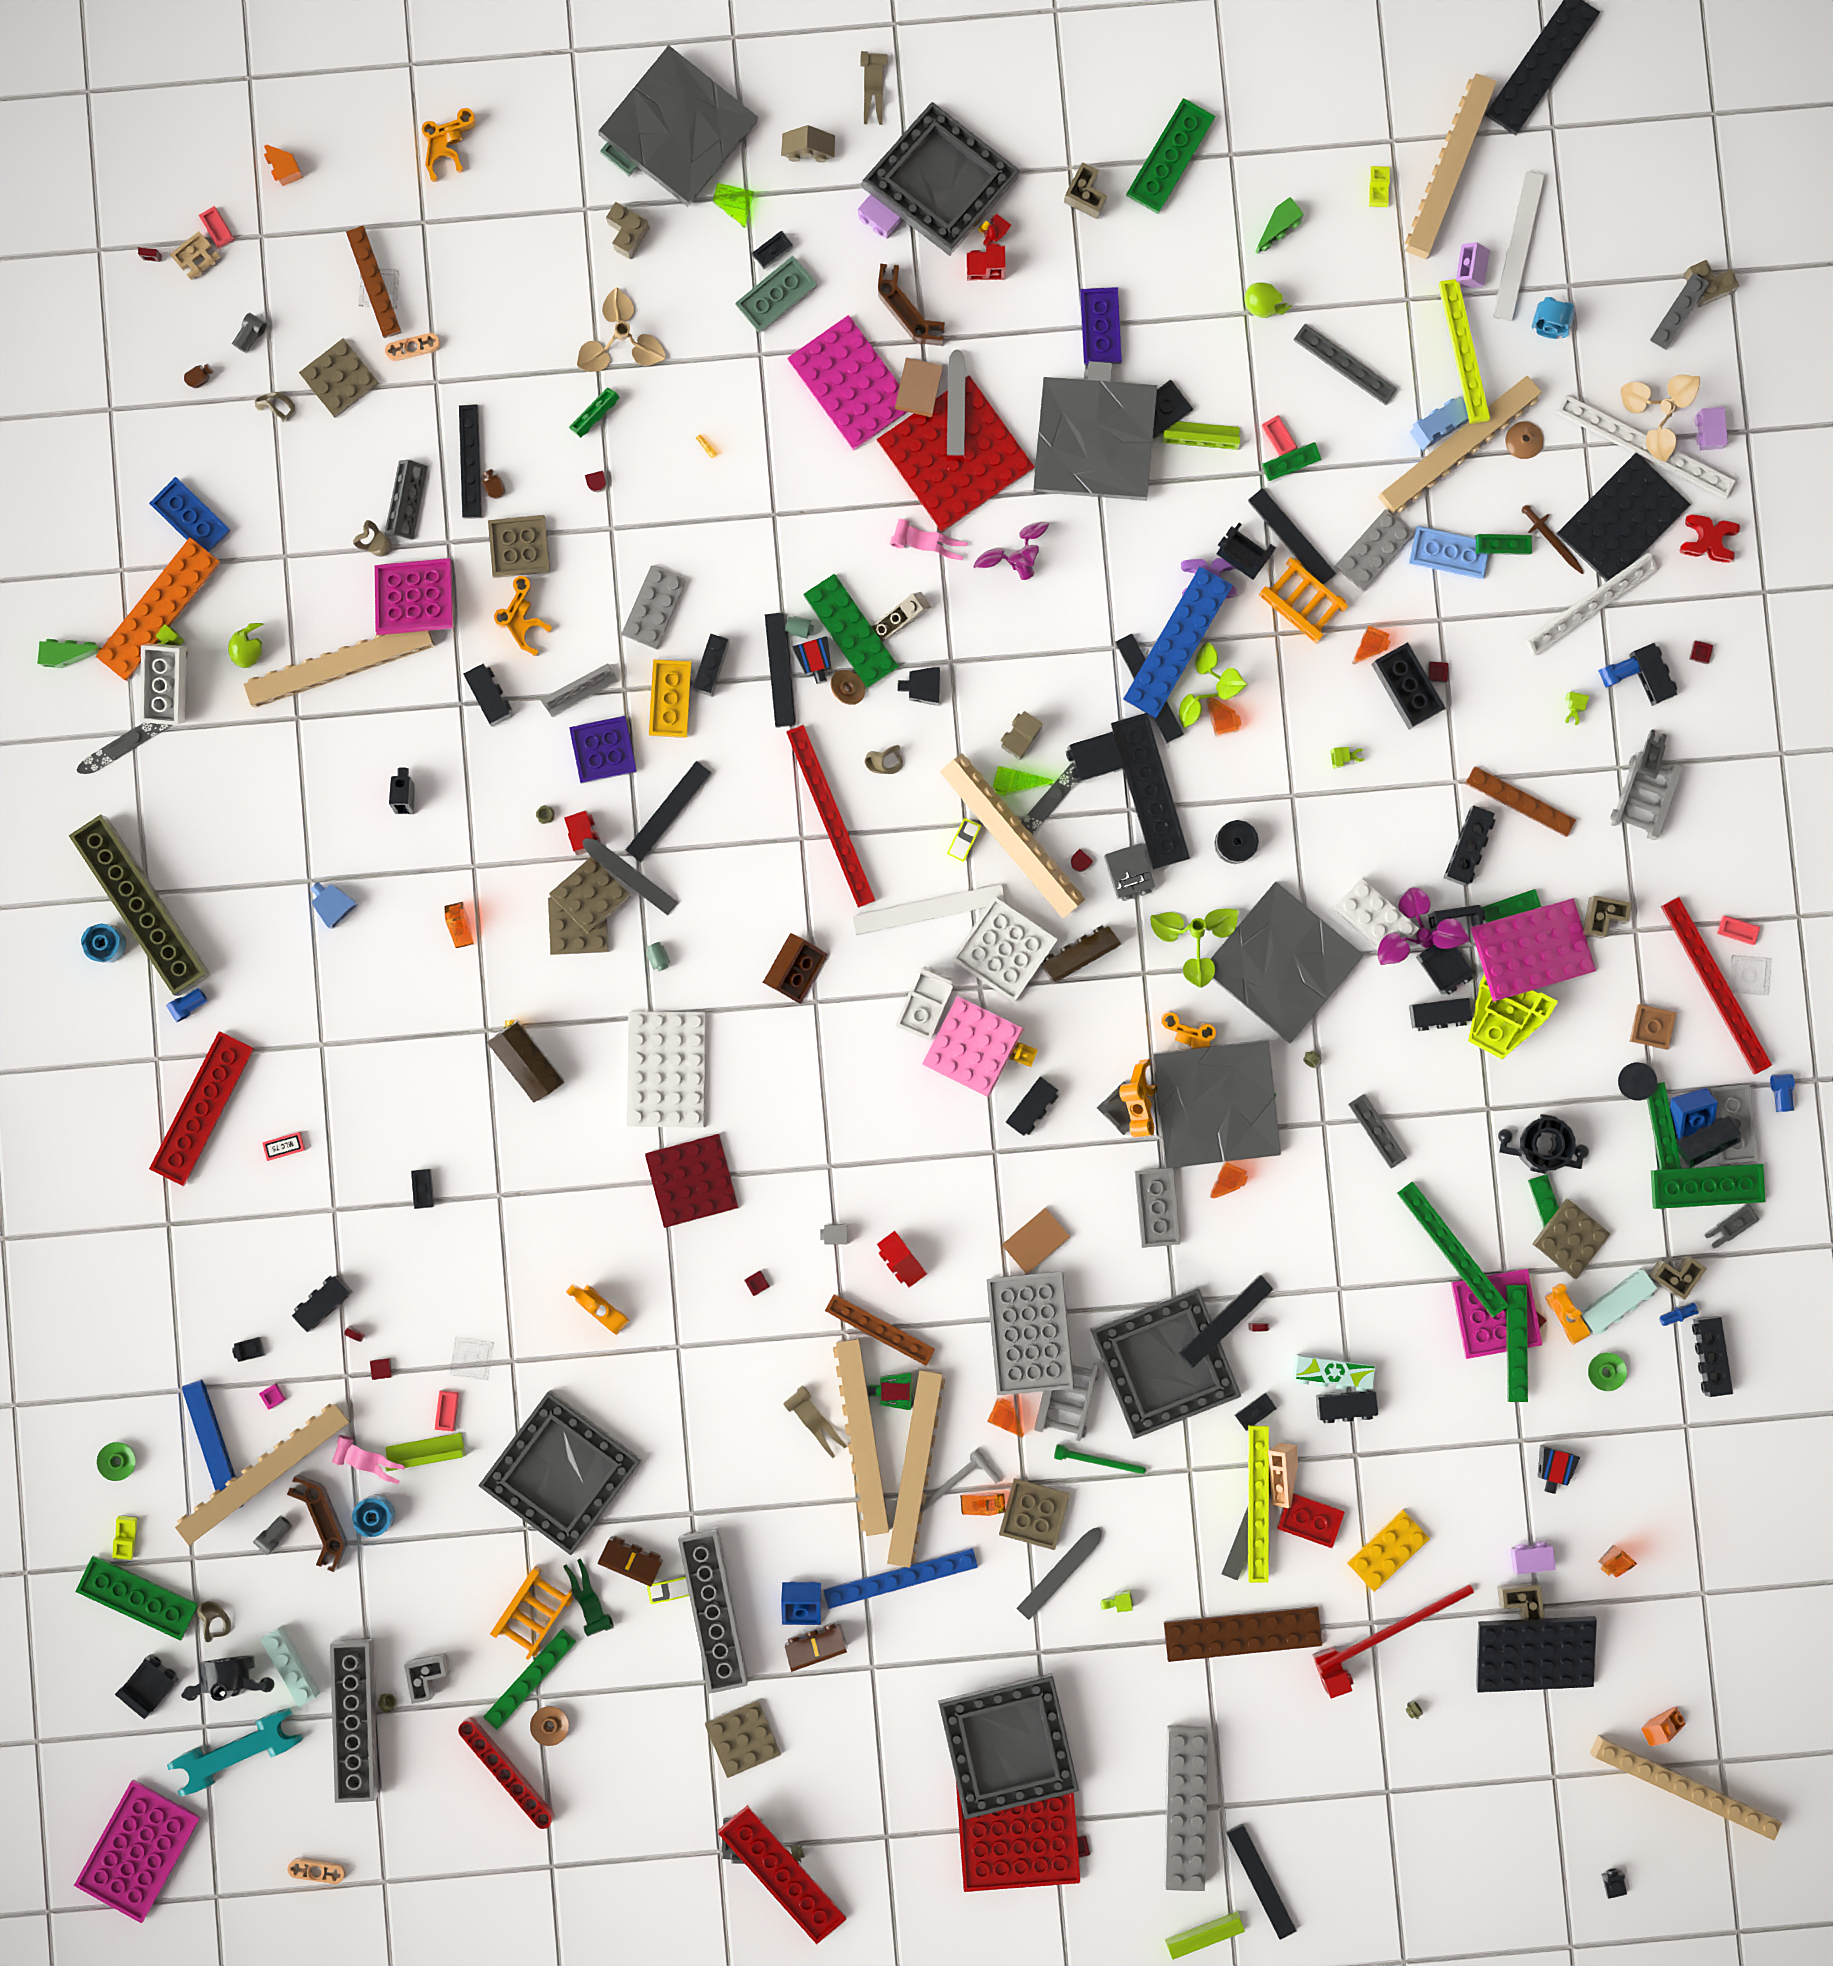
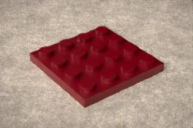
[644,1134,739,1228]

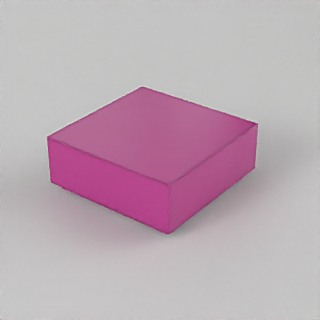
[259,1383,287,1410]

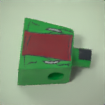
[868,1372,911,1410]

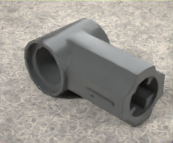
[231,312,267,353]
[253,1515,293,1556]

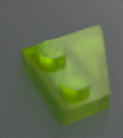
[713,183,754,228]

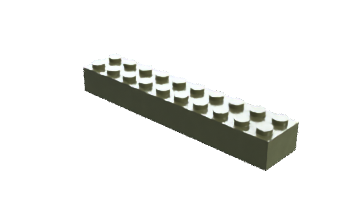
[68,814,211,996]

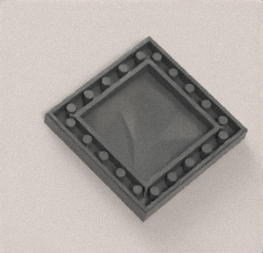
[598,45,758,207]
[861,102,1021,256]
[1033,377,1157,501]
[1210,881,1364,1044]
[1152,1039,1281,1169]
[1090,1287,1242,1439]
[478,1390,642,1555]
[938,1673,1079,1819]

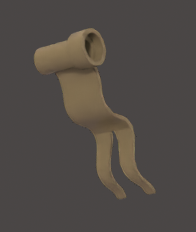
[860,51,887,125]
[783,1385,848,1459]

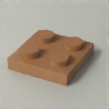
[1629,1004,1676,1050]

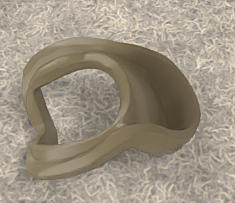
[254,392,295,422]
[353,520,391,557]
[864,745,903,774]
[197,1601,231,1643]

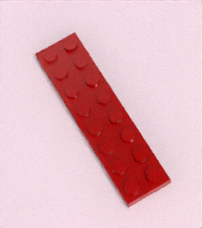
[149,1031,255,1186]
[717,1805,847,1945]

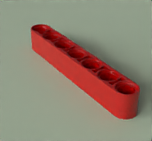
[458,1717,554,1829]

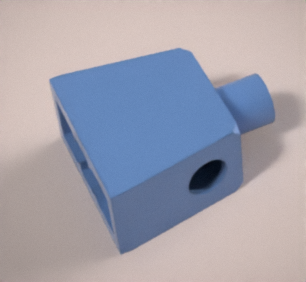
[310,882,359,929]

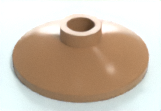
[1505,422,1543,459]
[830,670,865,705]
[530,1706,569,1746]

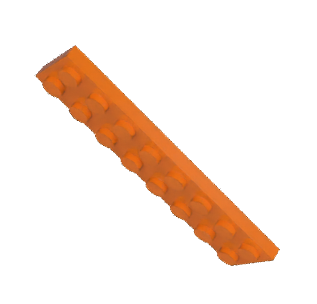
[95,537,221,681]

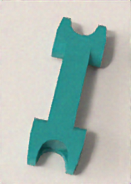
[167,1708,304,1796]

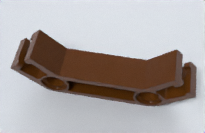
[878,263,945,346]
[287,1474,347,1572]

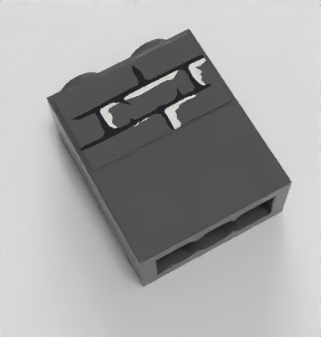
[1104,843,1155,901]

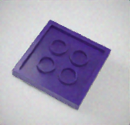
[569,716,637,784]

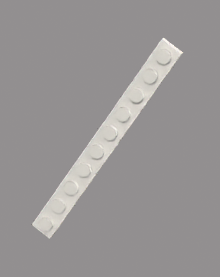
[1556,395,1735,499]

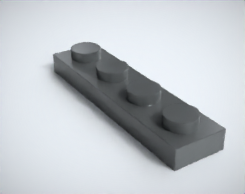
[1650,273,1710,351]
[1348,1094,1407,1169]

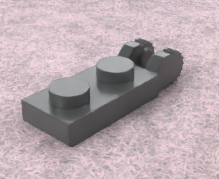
[1637,729,1667,779]
[1705,1203,1760,1248]

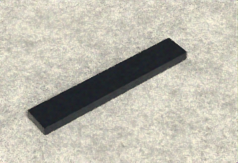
[459,405,482,519]
[1247,488,1337,585]
[764,612,794,728]
[1115,633,1184,744]
[625,760,712,862]
[1179,1275,1273,1368]
[1226,1823,1297,1940]

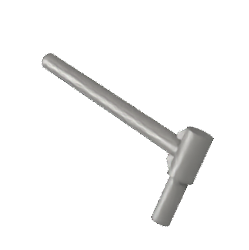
[920,1448,1001,1513]

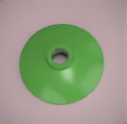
[1588,1352,1627,1391]
[96,1442,136,1481]

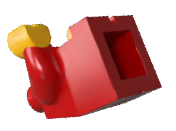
[977,213,1011,247]

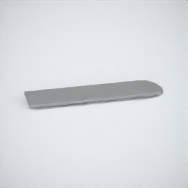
[947,349,965,455]

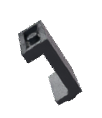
[1216,522,1277,580]
[1065,731,1124,783]
[1427,905,1485,933]
[1416,944,1476,995]
[115,1655,179,1720]

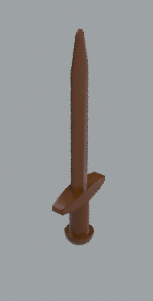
[1521,504,1584,574]

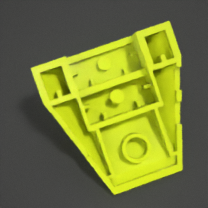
[1468,974,1558,1060]

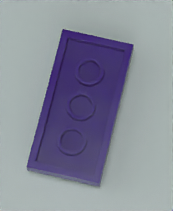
[1080,287,1122,365]

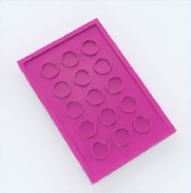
[787,315,907,451]
[1471,898,1596,1002]
[74,1779,201,1924]

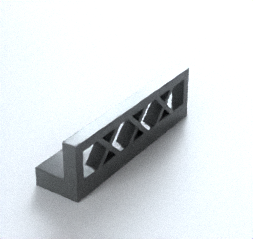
[384,459,428,540]

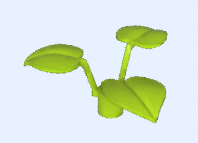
[1179,642,1248,728]
[1150,908,1239,988]

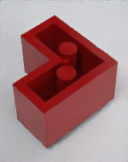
[966,243,1006,281]
[564,810,601,856]
[877,1230,927,1288]
[1312,1647,1354,1699]

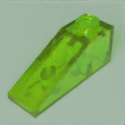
[993,766,1053,797]

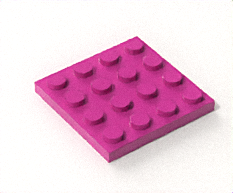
[374,558,453,635]
[1451,1269,1542,1359]

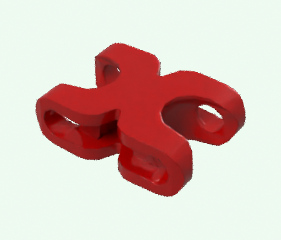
[1679,514,1741,563]

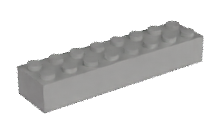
[678,1528,749,1694]
[330,1638,378,1803]
[1164,1726,1208,1891]

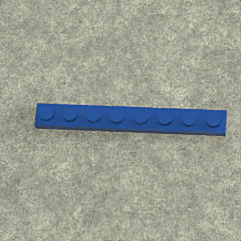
[823,1548,978,1609]

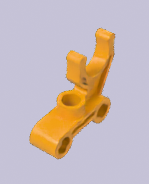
[421,108,476,182]
[494,576,552,657]
[1160,1011,1216,1048]
[1120,1059,1156,1138]
[566,1283,630,1335]
[1545,1283,1590,1345]

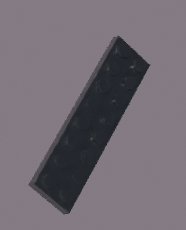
[1485,0,1600,136]
[1110,713,1190,870]

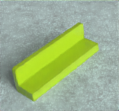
[1162,421,1240,450]
[385,1433,466,1472]
[1165,1911,1245,1960]

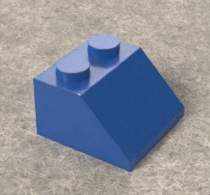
[1670,1088,1718,1140]
[781,1581,821,1625]

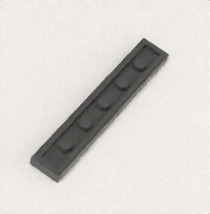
[1293,324,1397,405]

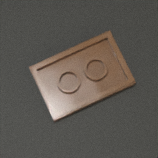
[895,357,943,417]
[1002,1208,1070,1274]

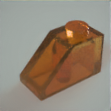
[1351,625,1390,665]
[1206,697,1242,737]
[444,901,474,948]
[1209,1162,1248,1199]
[987,1398,1024,1438]
[960,1492,1006,1516]
[1598,1545,1637,1578]

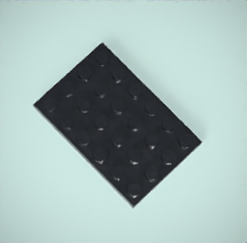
[1556,453,1691,582]
[1476,1616,1597,1693]

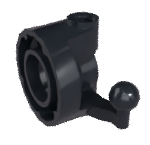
[1498,1114,1589,1174]
[181,1655,275,1701]

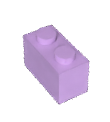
[858,194,901,239]
[1456,242,1490,288]
[1694,407,1728,451]
[1510,1541,1556,1575]

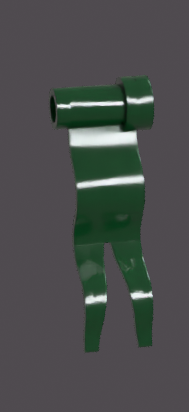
[563,1558,614,1637]

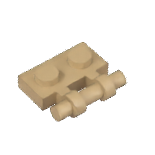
[169,231,220,281]

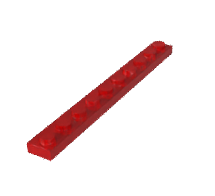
[786,724,876,908]
[1660,897,1772,1075]

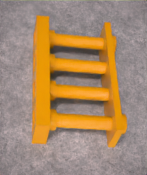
[1259,557,1348,644]
[490,1565,574,1660]

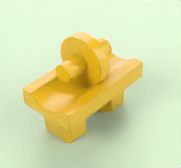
[1009,1042,1038,1067]

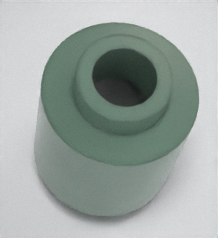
[785,616,814,639]
[646,942,671,972]

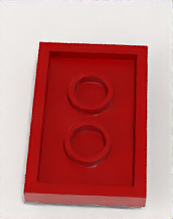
[1277,1493,1345,1549]

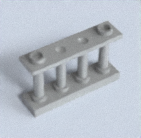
[1610,752,1683,841]
[1034,1363,1100,1441]

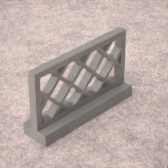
[540,663,619,717]

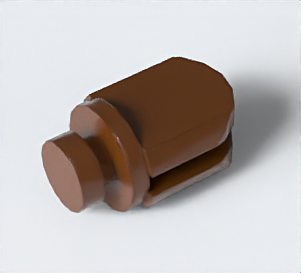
[184,363,214,389]
[482,469,505,499]

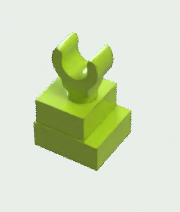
[156,624,185,645]
[1565,691,1589,726]
[1330,747,1365,769]
[1100,1590,1134,1613]

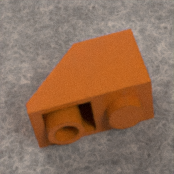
[264,144,303,186]
[1641,1707,1686,1746]

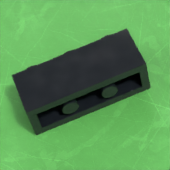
[693,633,730,697]
[1629,642,1678,706]
[463,663,513,727]
[1409,998,1472,1032]
[1005,1076,1059,1136]
[1677,1115,1742,1168]
[291,1275,353,1333]
[1315,1390,1378,1423]

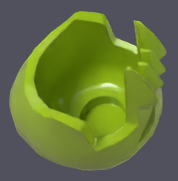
[1244,282,1292,318]
[228,623,264,668]

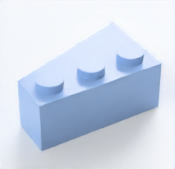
[1410,397,1469,451]

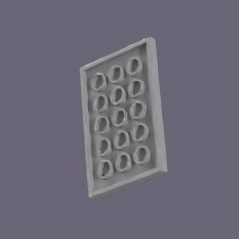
[986,1272,1075,1396]

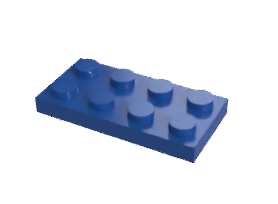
[149,476,231,552]

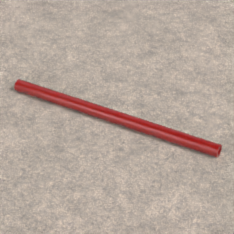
[1317,1584,1474,1673]

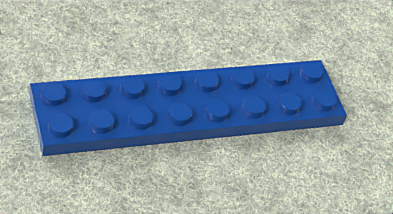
[1123,566,1233,718]

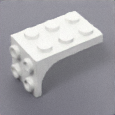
[895,966,954,1041]

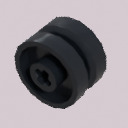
[1214,820,1259,865]

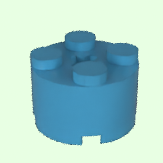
[1531,297,1575,339]
[81,923,126,963]
[352,1495,396,1537]

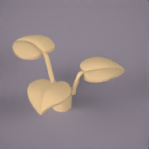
[577,287,665,372]
[1620,374,1700,462]

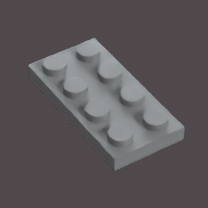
[1334,509,1414,591]
[621,565,686,650]
[1709,1084,1759,1165]
[1134,1168,1181,1248]

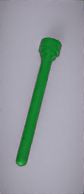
[1054,1444,1146,1474]

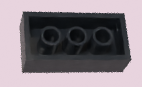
[1371,642,1446,730]

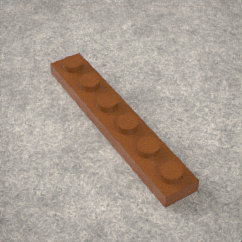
[346,225,402,339]
[1465,766,1576,837]
[825,1294,935,1366]

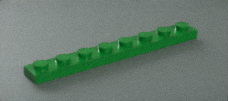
[1396,1181,1509,1317]

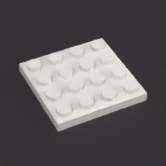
[951,896,1058,1002]

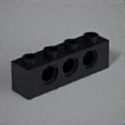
[1443,805,1496,886]
[1692,1316,1733,1397]

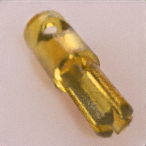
[696,434,718,459]

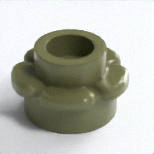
[536,805,555,824]
[1303,1051,1321,1068]
[378,1693,397,1713]
[1406,1701,1423,1720]
[790,1843,804,1863]

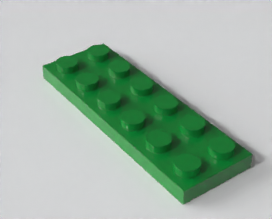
[1126,98,1216,214]
[803,573,899,689]
[1650,1164,1766,1209]
[75,1555,199,1641]

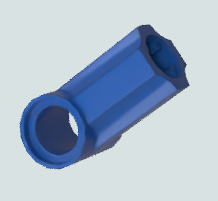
[1598,657,1640,688]
[166,988,208,1023]
[1770,1073,1795,1112]

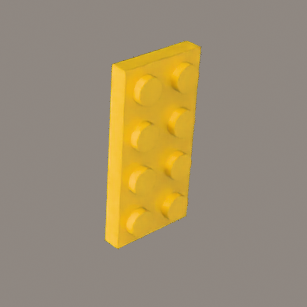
[649,659,692,738]
[1346,1509,1430,1592]

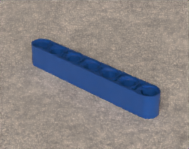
[182,1379,244,1508]

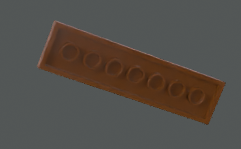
[1163,1606,1322,1662]

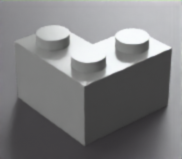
[404,1653,450,1704]

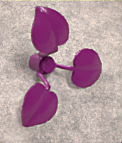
[973,522,1049,580]
[1377,887,1470,966]

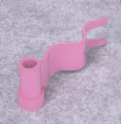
[889,519,968,561]
[332,1435,405,1485]

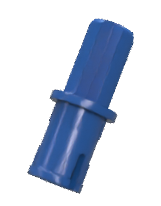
[1659,1302,1699,1326]

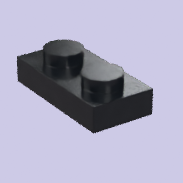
[752,230,793,270]
[411,1169,434,1209]
[1234,1392,1277,1431]

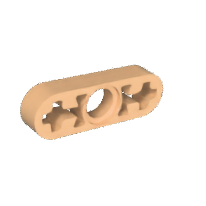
[385,333,440,361]
[287,1858,346,1884]

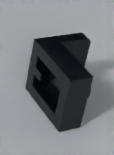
[232,1337,265,1362]
[1601,1868,1628,1899]

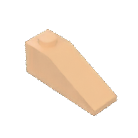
[1268,1443,1298,1508]

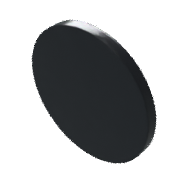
[1618,1062,1657,1101]

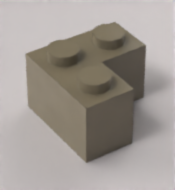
[781,125,835,163]
[1064,162,1107,219]
[606,201,650,260]
[1683,259,1740,308]
[1000,711,1043,760]
[1583,896,1632,939]
[1648,1256,1707,1300]
[1497,1582,1544,1619]

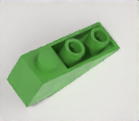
[1255,197,1304,254]
[37,639,101,668]

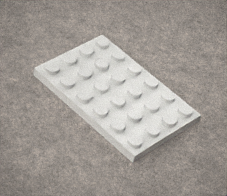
[626,1011,706,1128]

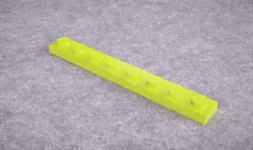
[1438,279,1490,424]
[1248,1425,1269,1583]

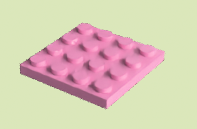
[922,996,1024,1098]

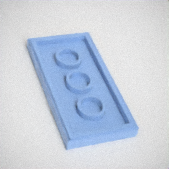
[1408,526,1489,580]

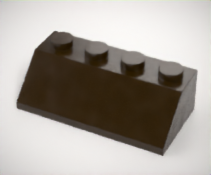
[1041,925,1121,985]
[487,1019,565,1103]

